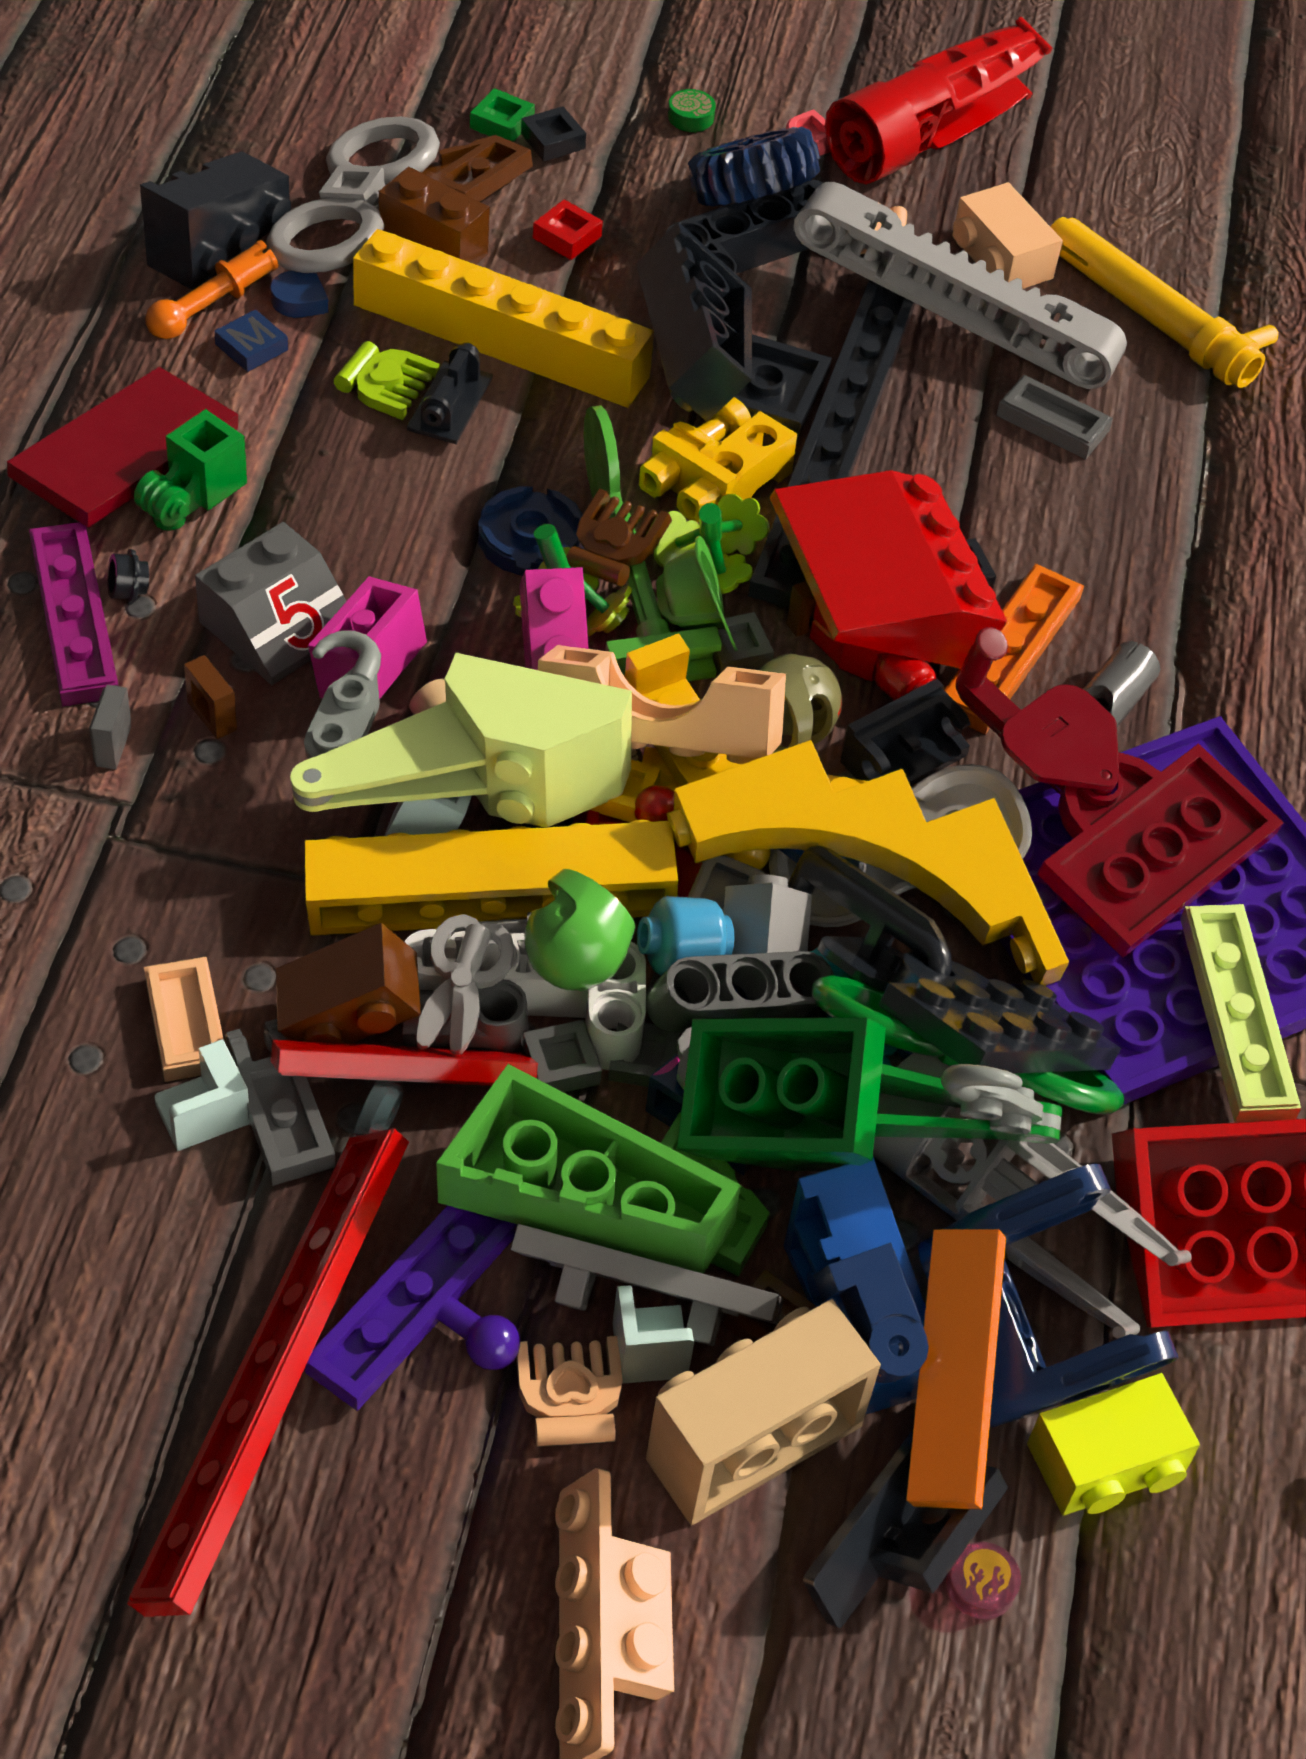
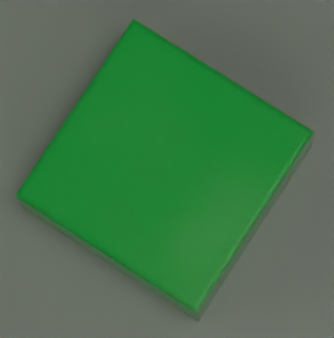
[470,88,535,142]

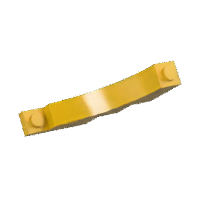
[667,740,1069,986]

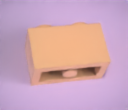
[952,182,1063,289]

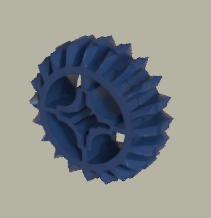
[688,127,820,207]

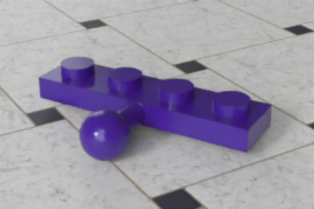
[304,1206,520,1411]

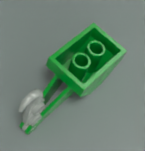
[677,1017,1062,1172]

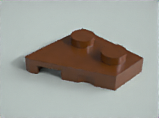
[422,135,533,202]

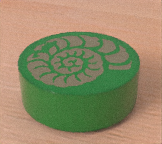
[668,89,716,132]

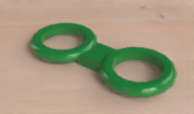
[811,975,1124,1115]

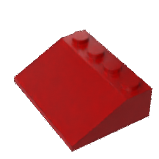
[770,470,1008,669]
[1111,1119,1306,1327]

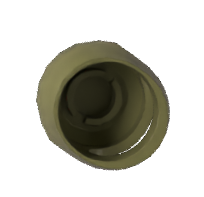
[759,653,842,753]

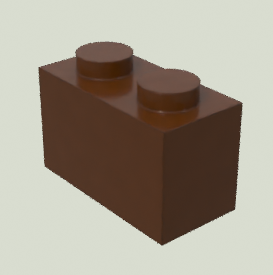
[379,166,490,265]
[276,923,421,1044]

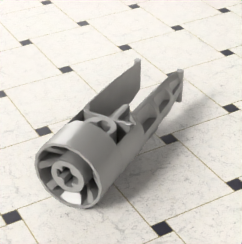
[873,1053,1192,1339]

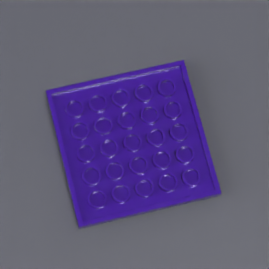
[999,716,1306,1105]

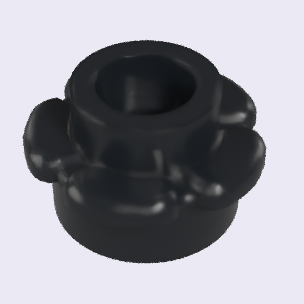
[107,549,149,605]

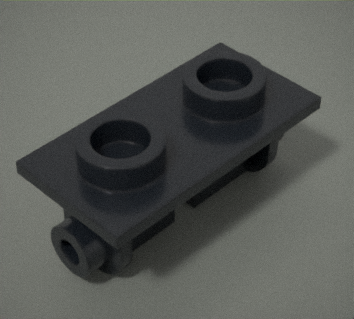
[407,343,493,445]

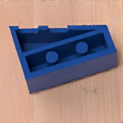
[784,1158,926,1415]

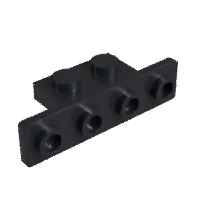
[803,1428,1008,1628]

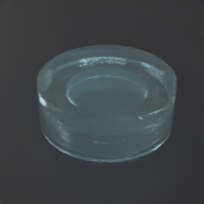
[354,1080,404,1136]

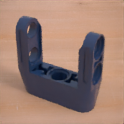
[918,1163,1179,1428]

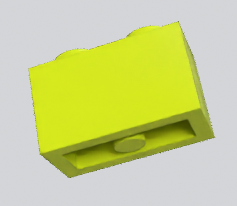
[1027,1373,1200,1516]

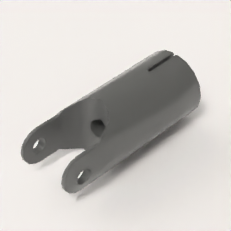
[1084,641,1161,727]

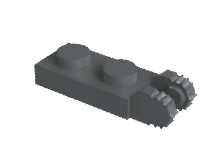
[225,1019,336,1186]

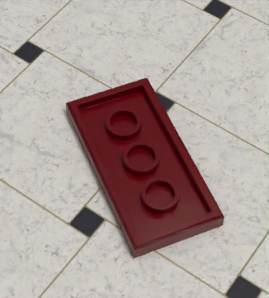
[7,366,239,528]

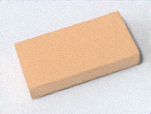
[144,957,224,1082]

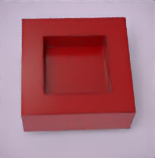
[533,199,603,260]

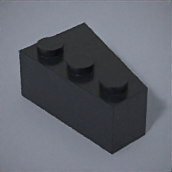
[140,151,291,290]

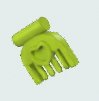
[334,341,440,420]

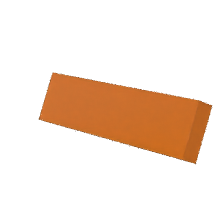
[944,564,1084,735]
[906,1229,1006,1510]

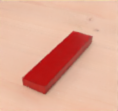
[271,1039,538,1086]

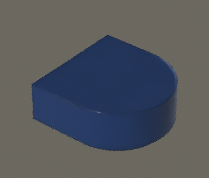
[271,271,329,318]

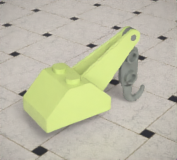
[290,631,632,828]

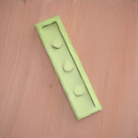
[1180,904,1301,1123]

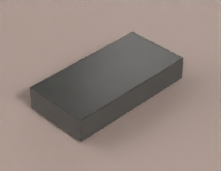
[996,375,1113,460]

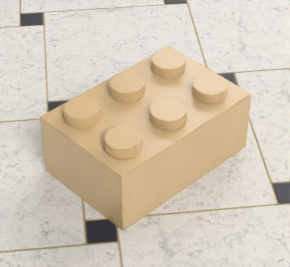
[646,1299,881,1526]

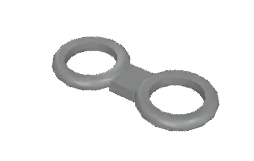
[266,116,440,273]

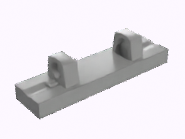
[511,1224,784,1346]

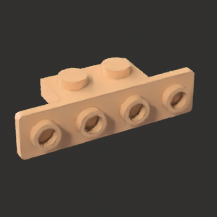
[555,1468,674,1759]

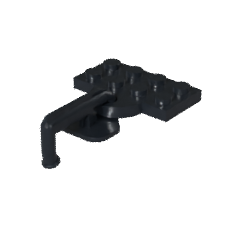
[788,846,1121,1074]

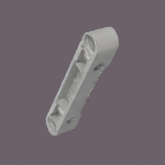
[794,182,1127,389]

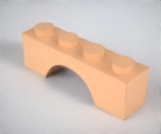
[538,645,786,764]

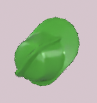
[656,536,738,652]

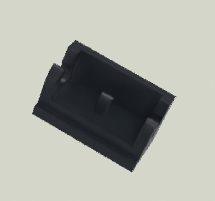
[840,678,971,786]

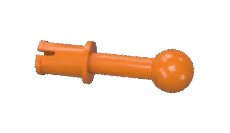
[145,240,278,339]

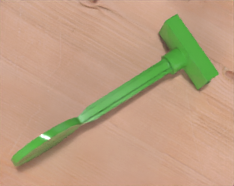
[583,405,722,681]

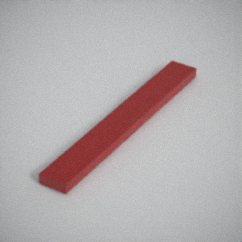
[127,1128,409,1617]

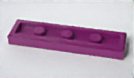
[29,522,119,707]

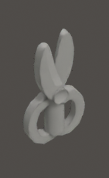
[417,914,514,1055]

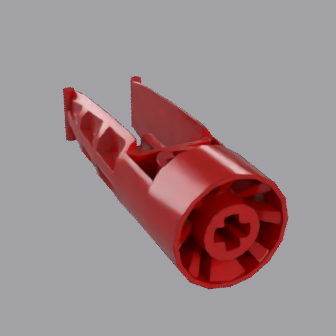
[824,17,1053,185]

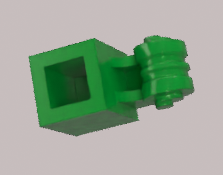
[134,409,247,531]

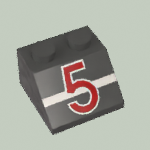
[195,522,346,685]

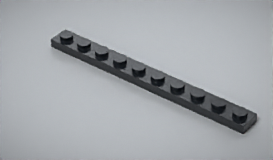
[748,280,916,607]

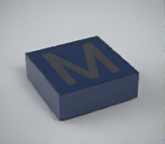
[214,309,288,372]

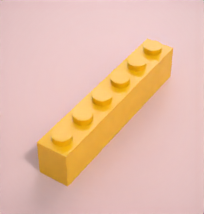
[353,229,654,408]
[305,820,678,935]

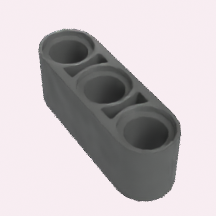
[646,951,834,1033]

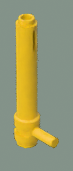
[1051,217,1278,388]

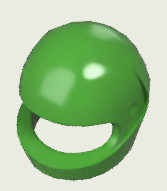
[524,869,635,991]

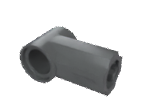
[402,979,529,1052]

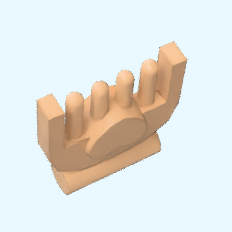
[516,1336,623,1447]

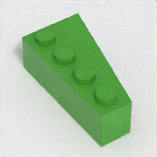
[436,1064,741,1274]

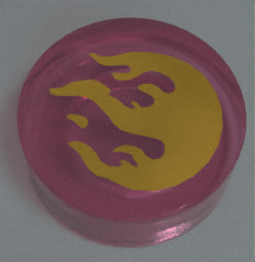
[946,1542,1021,1619]

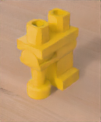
[639,397,797,523]

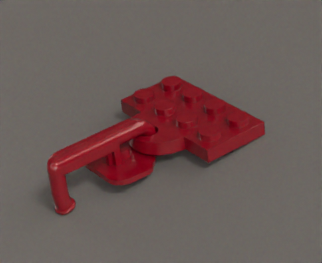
[955,627,1284,958]

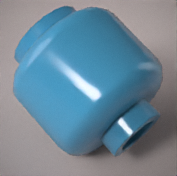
[637,896,735,976]

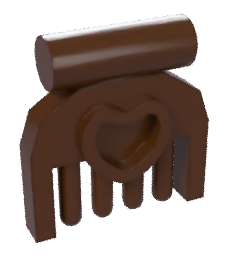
[566,488,672,586]

